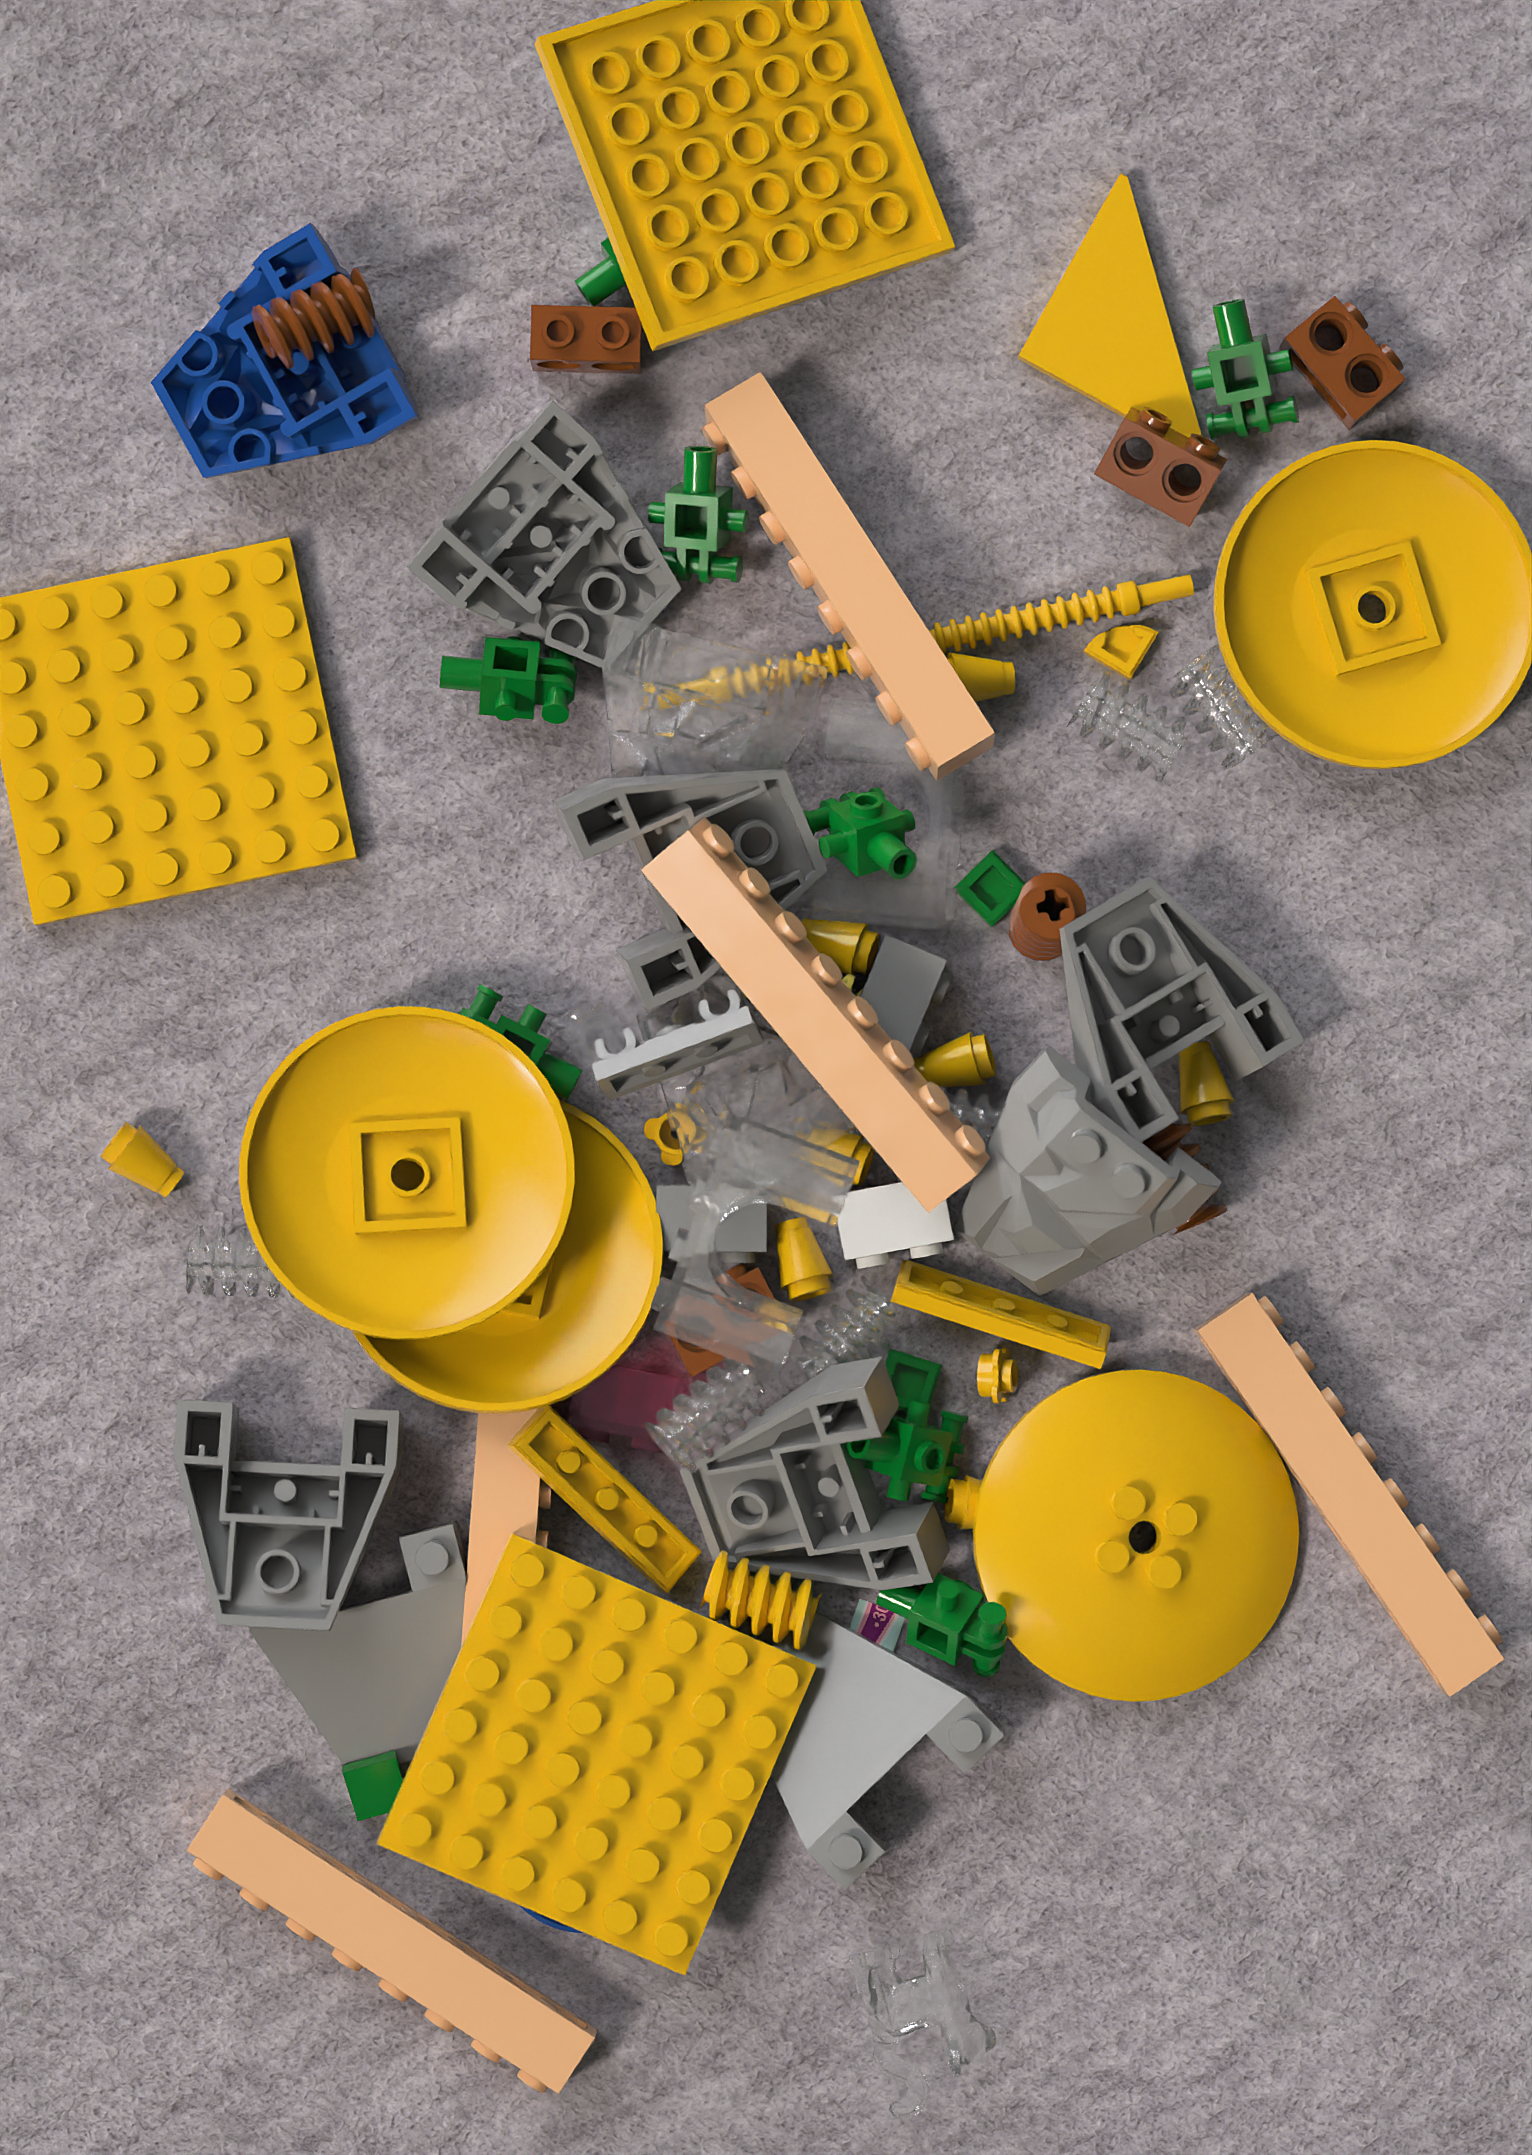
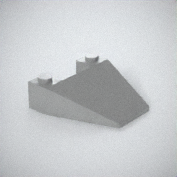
[552,769,828,1011]
[1059,876,1305,1143]
[680,1356,950,1590]
[174,1399,404,1631]
[249,1520,467,1765]
[771,1611,1005,1890]

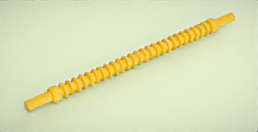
[655,574,1194,709]

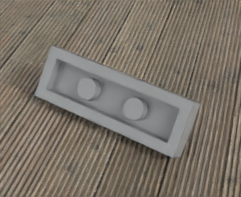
[591,989,765,1101]

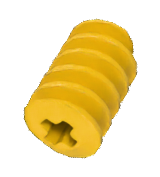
[700,1550,822,1650]

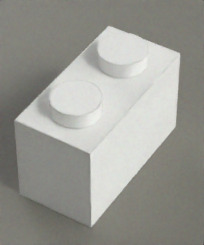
[832,1182,954,1269]

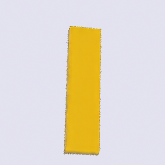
[890,1260,1111,1369]
[507,1405,702,1593]

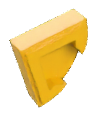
[1083,625,1159,680]

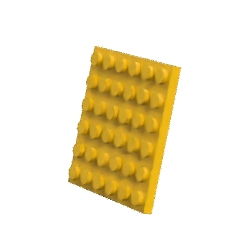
[534,0,955,352]
[0,537,358,926]
[376,1533,817,1975]

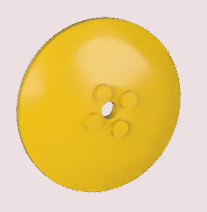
[1213,440,1532,770]
[239,1006,575,1340]
[352,1099,663,1414]
[973,1369,1299,1702]

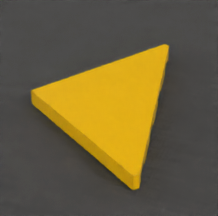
[1017,173,1202,438]

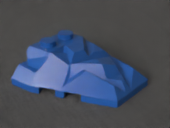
[151,223,419,479]

